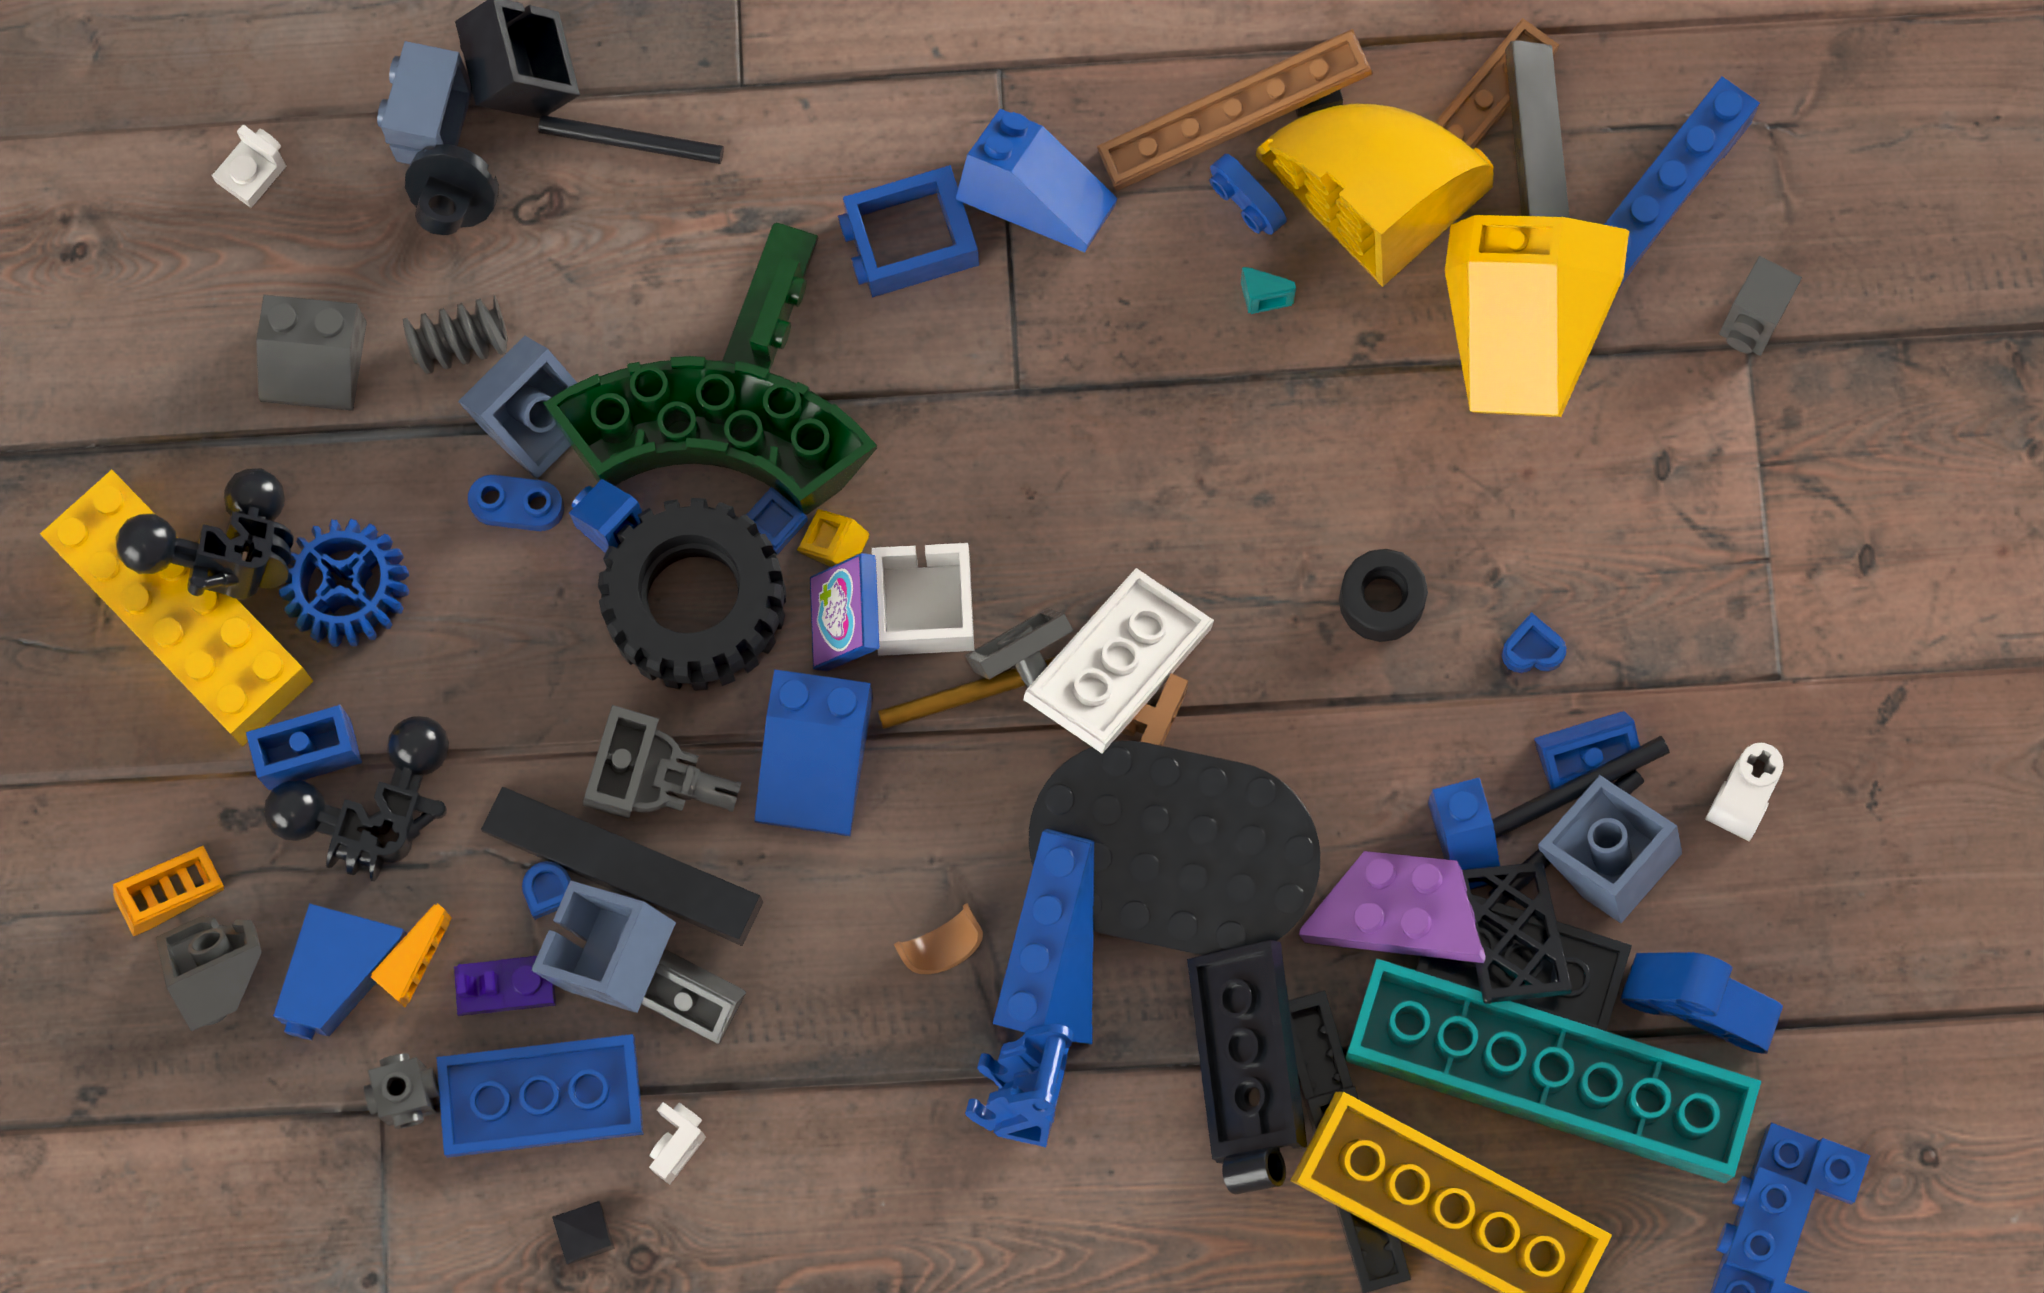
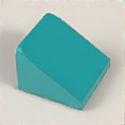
[1241,267,1296,314]

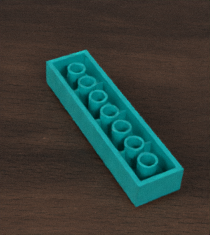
[1345,959,1762,1184]

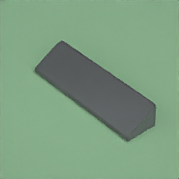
[1505,40,1570,218]

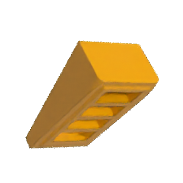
[113,845,224,936]
[371,903,452,1007]

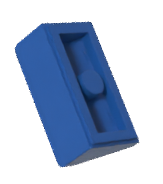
[1534,711,1640,790]

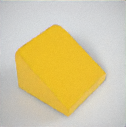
[797,509,869,567]

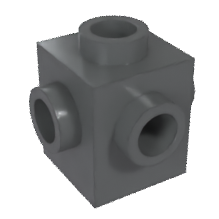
[364,1053,439,1129]

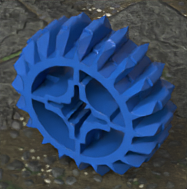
[279,519,409,647]

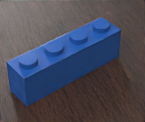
[993,829,1094,1044]

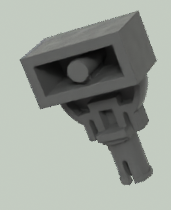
[583,705,742,819]

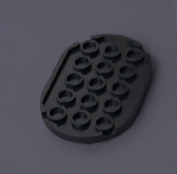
[1029,740,1321,955]

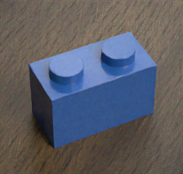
[246,705,362,790]

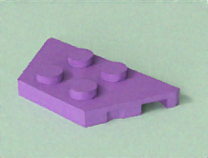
[1299,851,1486,963]

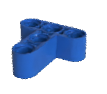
[1620,952,1783,1054]

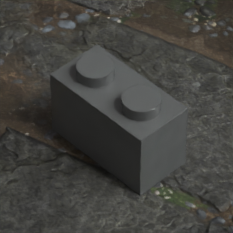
[1719,256,1802,356]

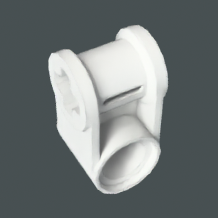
[1705,743,1784,841]

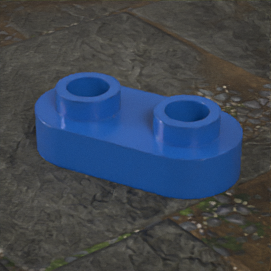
[1209,153,1287,235]
[468,475,564,531]

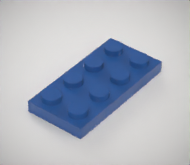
[436,1034,644,1158]

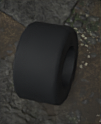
[1339,549,1428,642]

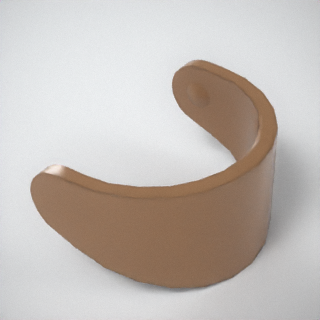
[894,903,983,974]

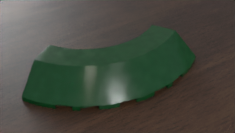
[544,356,877,515]

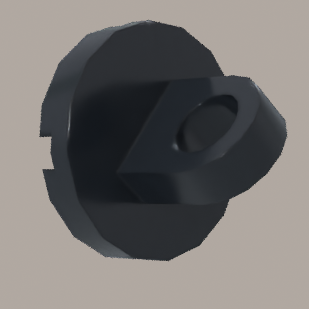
[405,144,499,235]

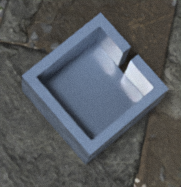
[377,41,472,164]
[531,880,676,1013]

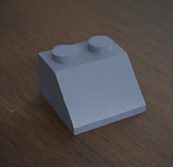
[458,336,577,479]
[1538,775,1682,923]

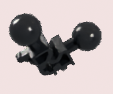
[116,468,294,599]
[264,716,449,881]

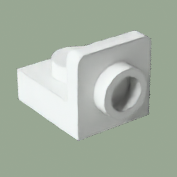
[212,125,287,208]
[649,1102,706,1185]

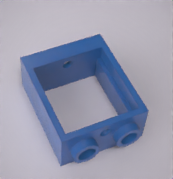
[838,165,979,298]

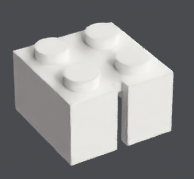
[872,543,974,656]

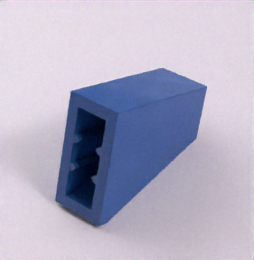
[273,903,407,1040]

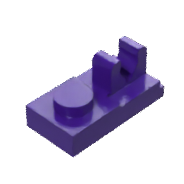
[454,956,556,1016]

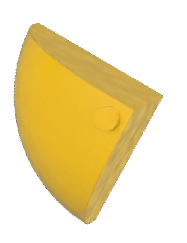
[1256,104,1494,287]

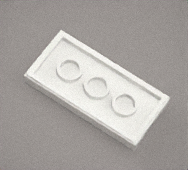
[1023,568,1214,754]

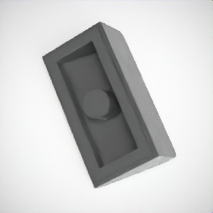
[641,949,746,1044]

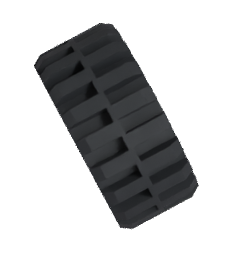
[598,498,786,691]

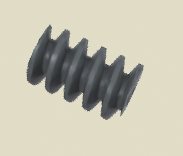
[403,295,508,374]

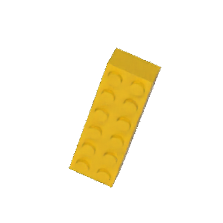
[40,469,314,747]
[1290,1092,1612,1293]

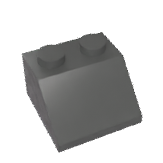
[256,295,367,411]

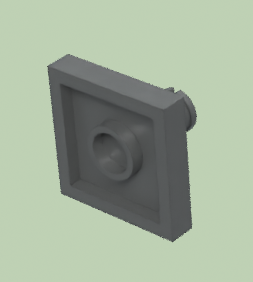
[965,608,1074,688]

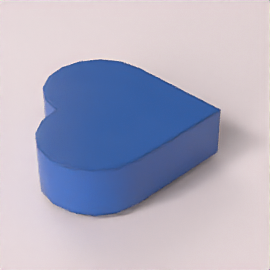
[1502,612,1567,673]

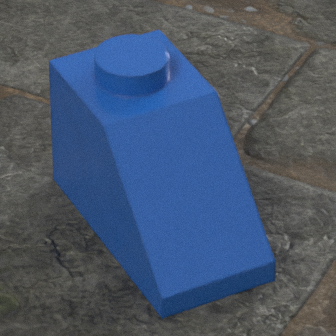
[569,479,642,553]
[1428,777,1500,890]

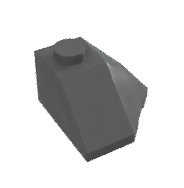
[156,917,262,1031]

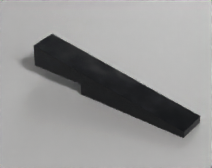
[481,786,763,946]
[1288,990,1411,1293]

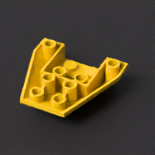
[1445,215,1629,417]

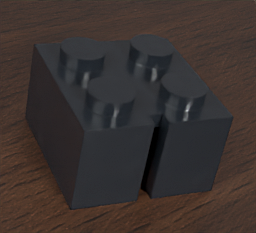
[455,0,580,118]

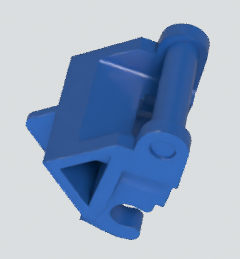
[965,1024,1074,1147]

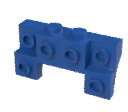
[1710,1122,1870,1293]

